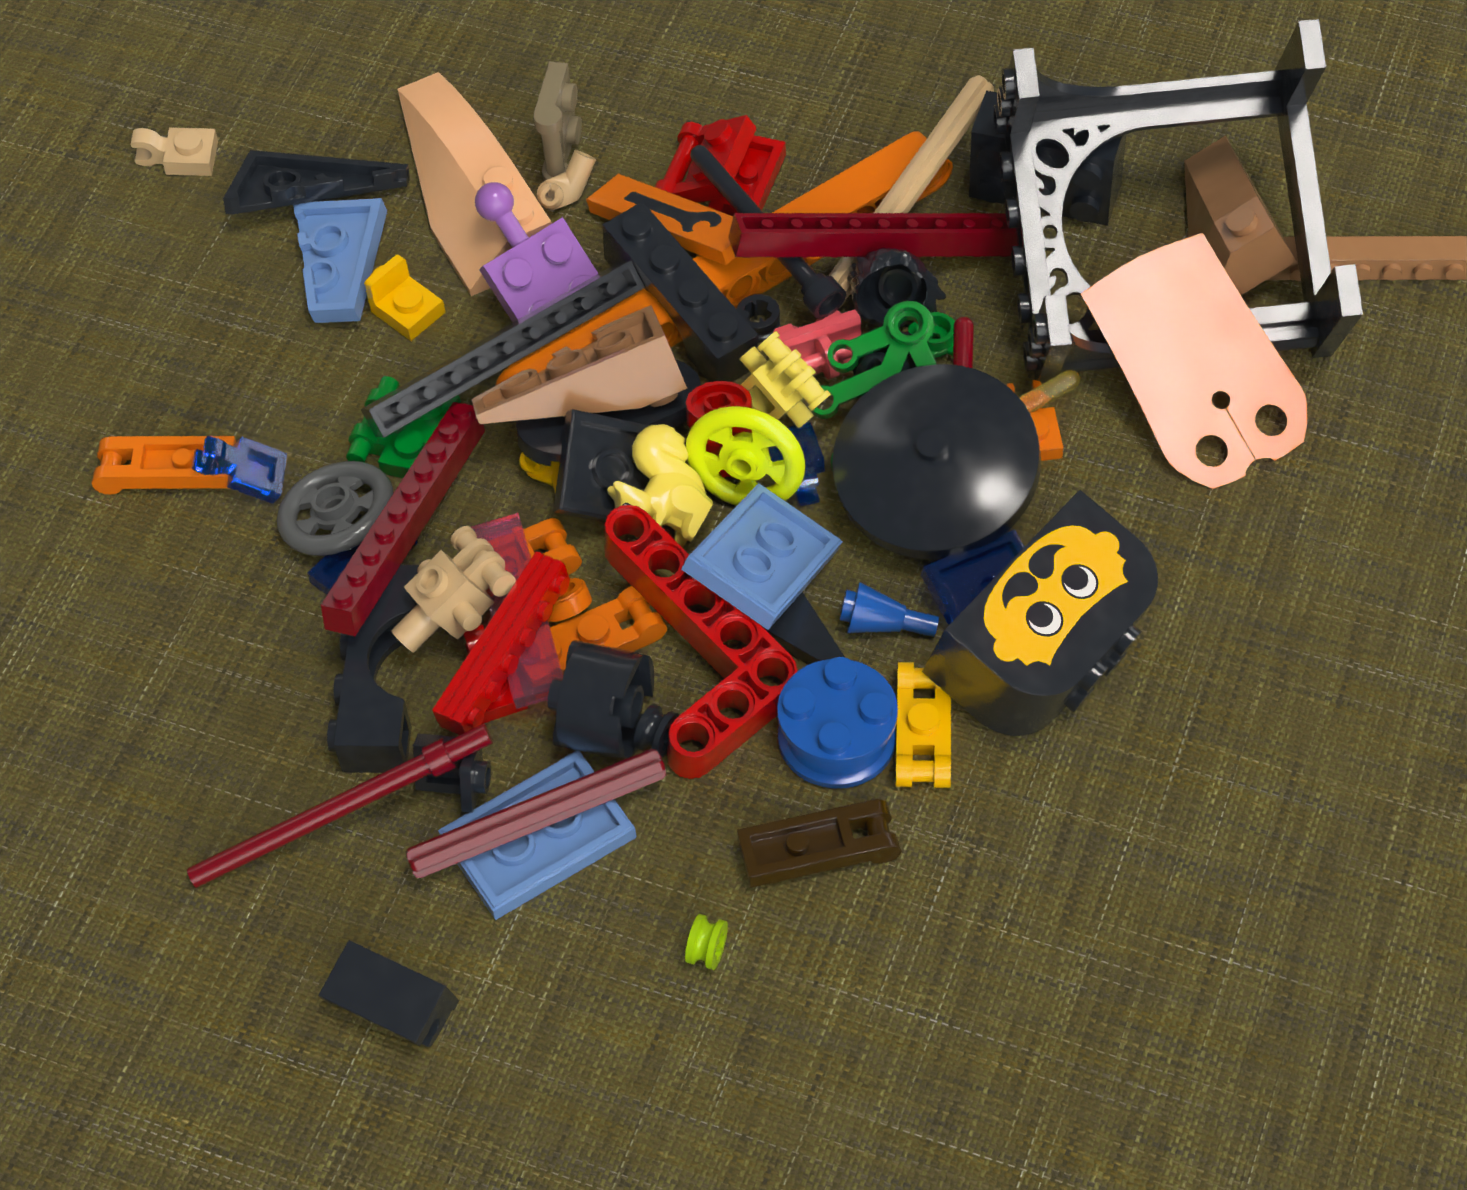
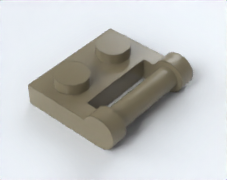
[533,61,582,182]

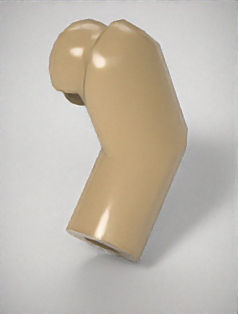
[537,150,596,210]

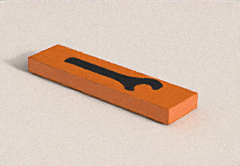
[586,174,736,265]

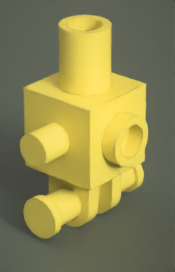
[739,331,831,428]

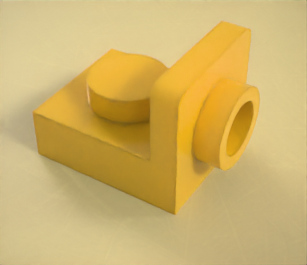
[364,254,446,341]

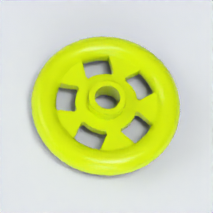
[686,406,805,506]

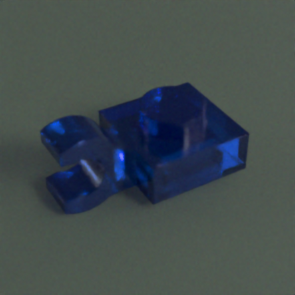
[768,421,825,507]
[192,436,288,504]

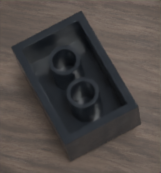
[969,90,1126,226]

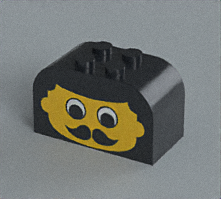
[922,490,1158,736]

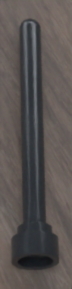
[690,145,846,319]

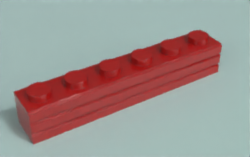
[432,551,570,735]

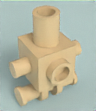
[391,526,516,653]

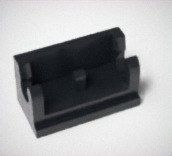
[318,940,459,1047]

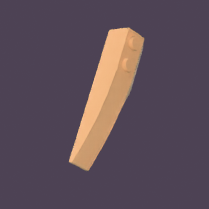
[397,72,552,296]

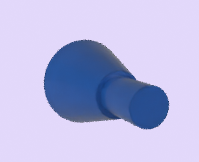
[839,582,939,637]

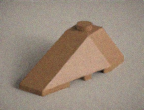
[1184,136,1297,295]
[472,305,687,424]

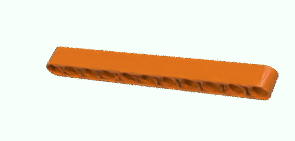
[496,131,953,385]

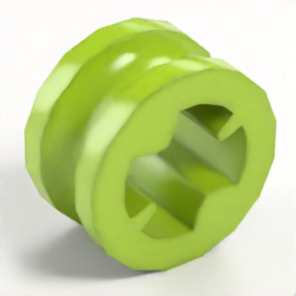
[685,914,728,970]

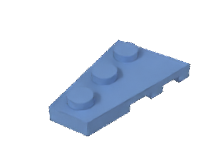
[293,198,387,323]

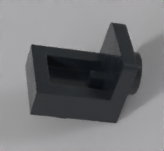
[413,733,491,813]

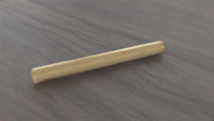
[829,75,994,308]

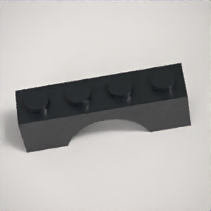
[602,201,758,382]
[327,565,419,773]

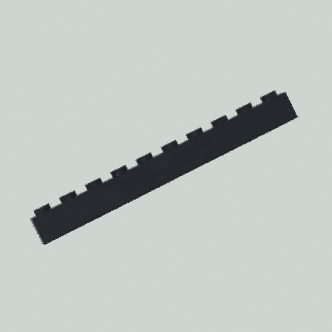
[361,260,645,438]

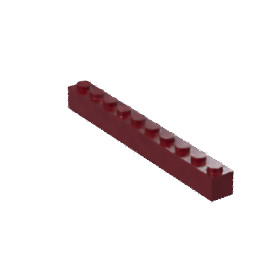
[728,213,1018,258]
[321,402,485,636]

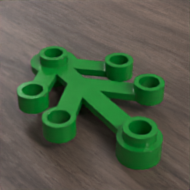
[812,301,936,471]

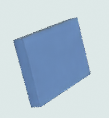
[681,483,843,630]
[438,751,637,920]

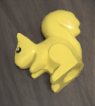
[607,424,713,548]

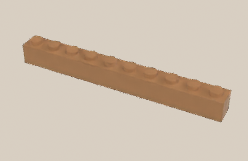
[1266,236,1467,281]

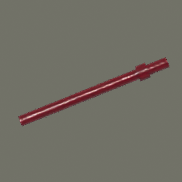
[187,724,493,888]

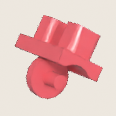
[773,309,861,380]

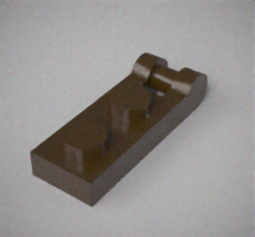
[737,799,902,888]

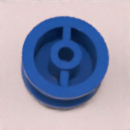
[778,657,898,788]

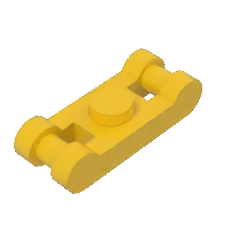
[896,662,951,788]

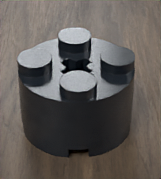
[547,640,654,759]

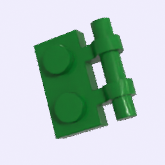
[346,376,461,478]

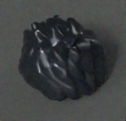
[847,248,946,328]

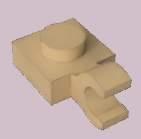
[131,127,218,176]

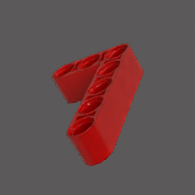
[604,505,797,779]

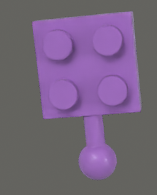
[475,182,598,322]

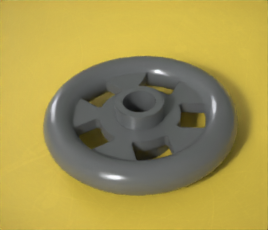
[277,461,394,556]

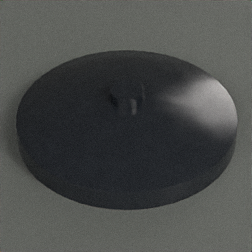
[832,364,1041,559]

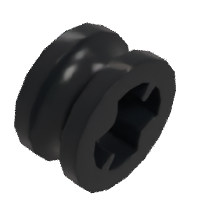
[736,294,781,343]
[634,703,679,758]

